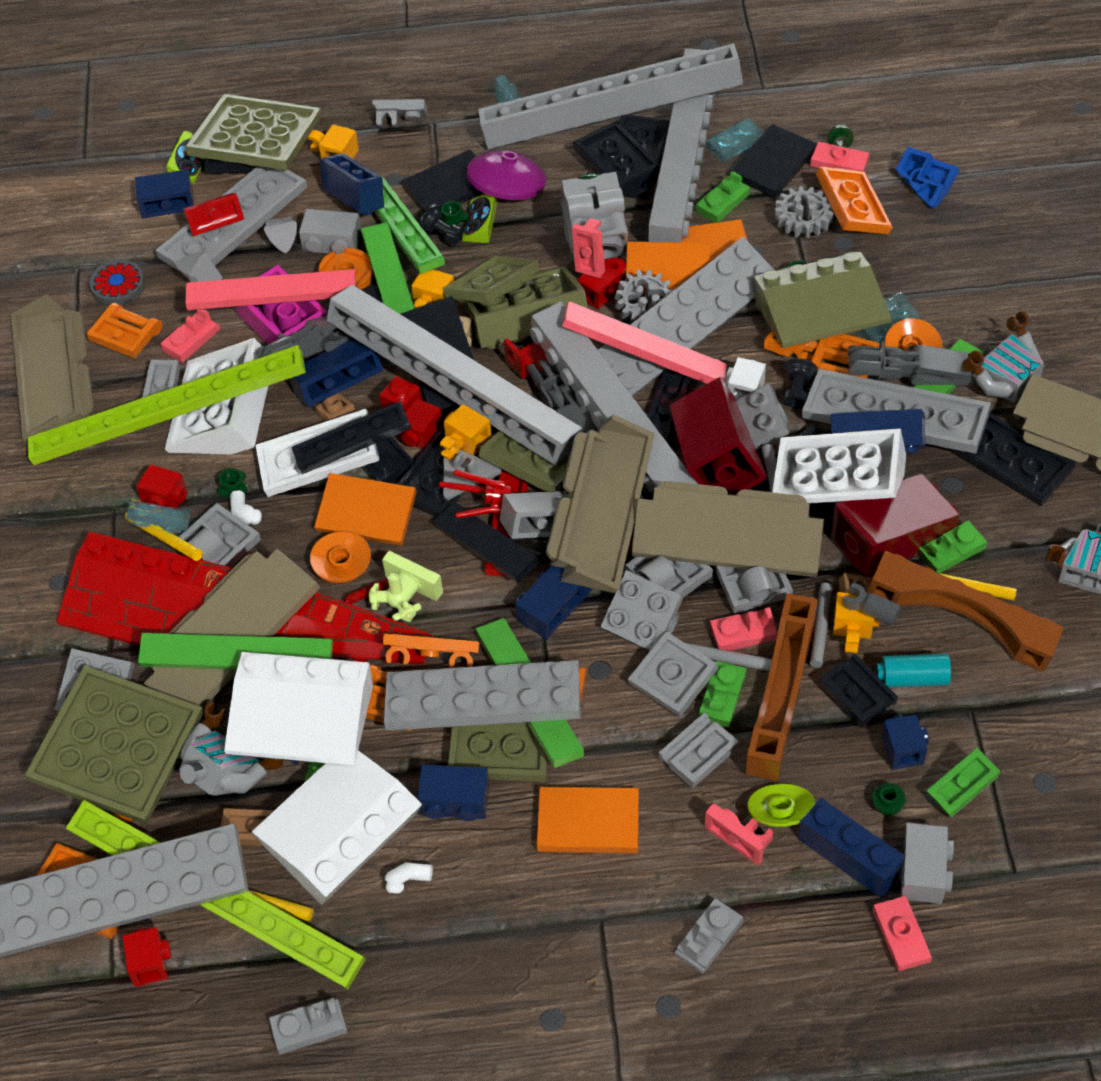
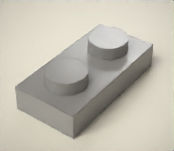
[142,360,180,398]

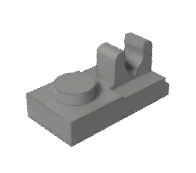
[373,99,427,128]
[675,898,743,974]
[269,998,348,1055]

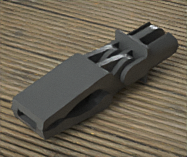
[256,315,353,359]
[848,342,972,385]
[526,359,598,433]

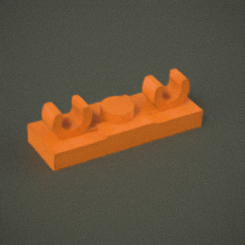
[383,634,479,668]

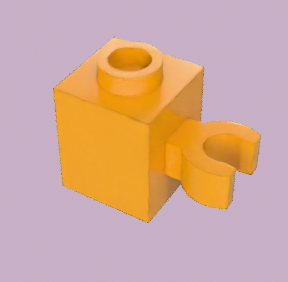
[308,124,359,158]
[412,270,456,309]
[440,404,491,460]
[833,592,880,653]

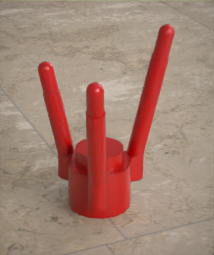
[439,470,511,518]

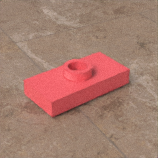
[810,142,870,172]
[872,896,932,972]

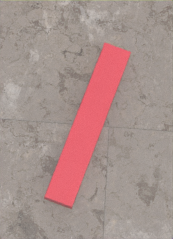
[185,269,356,310]
[562,301,727,384]

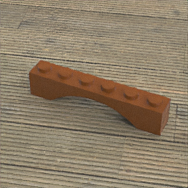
[867,551,1064,672]
[746,593,818,781]

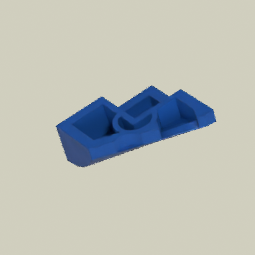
[896,147,960,210]

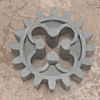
[774,186,834,238]
[614,269,674,325]

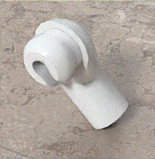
[230,491,262,525]
[384,863,433,893]

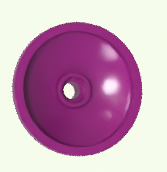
[467,150,546,200]

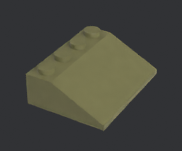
[754,252,891,348]
[463,265,588,349]

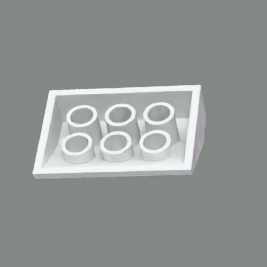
[165,338,268,455]
[772,429,906,503]
[224,652,373,765]
[251,750,422,906]

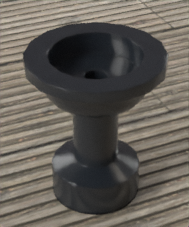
[419,204,464,247]
[784,358,818,408]

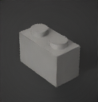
[299,209,362,254]
[499,491,564,539]
[901,823,954,904]

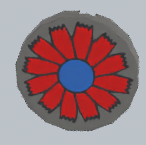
[89,260,145,306]

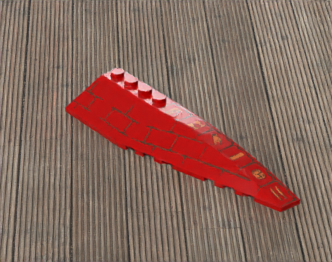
[57,531,434,664]

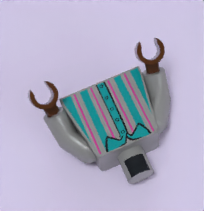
[962,311,1044,402]
[1044,524,1101,594]
[179,702,283,796]

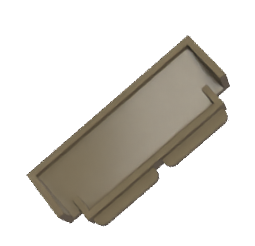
[11,294,93,444]
[1013,374,1101,471]
[546,414,655,593]
[632,481,824,577]
[144,548,320,708]

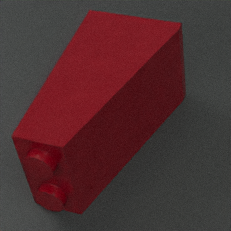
[670,377,768,496]
[831,473,959,578]

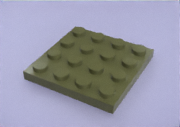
[186,94,321,170]
[24,665,203,825]

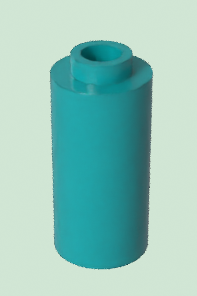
[876,653,951,688]

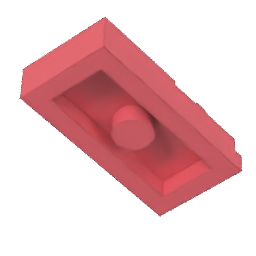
[572,218,605,278]
[160,309,221,363]
[710,607,778,651]
[705,803,773,866]

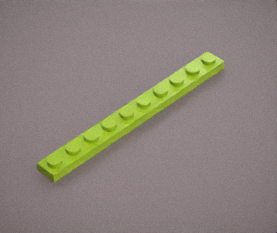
[28,345,306,465]
[66,800,366,990]

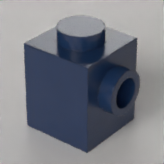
[881,715,929,770]

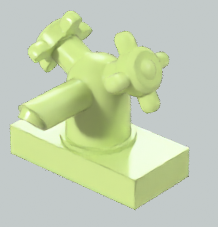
[369,551,443,622]

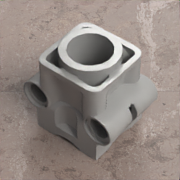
[560,172,628,262]

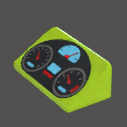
[167,131,205,183]
[462,194,497,243]

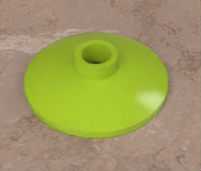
[748,784,815,827]

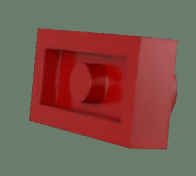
[183,193,244,236]

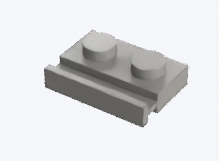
[659,712,739,788]

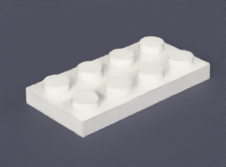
[256,409,379,497]

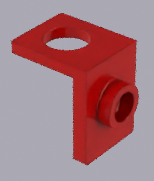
[504,338,547,379]

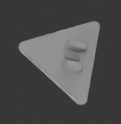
[443,448,501,500]

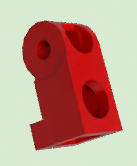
[577,257,626,310]

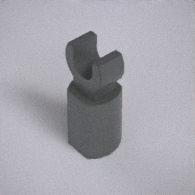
[842,583,901,626]

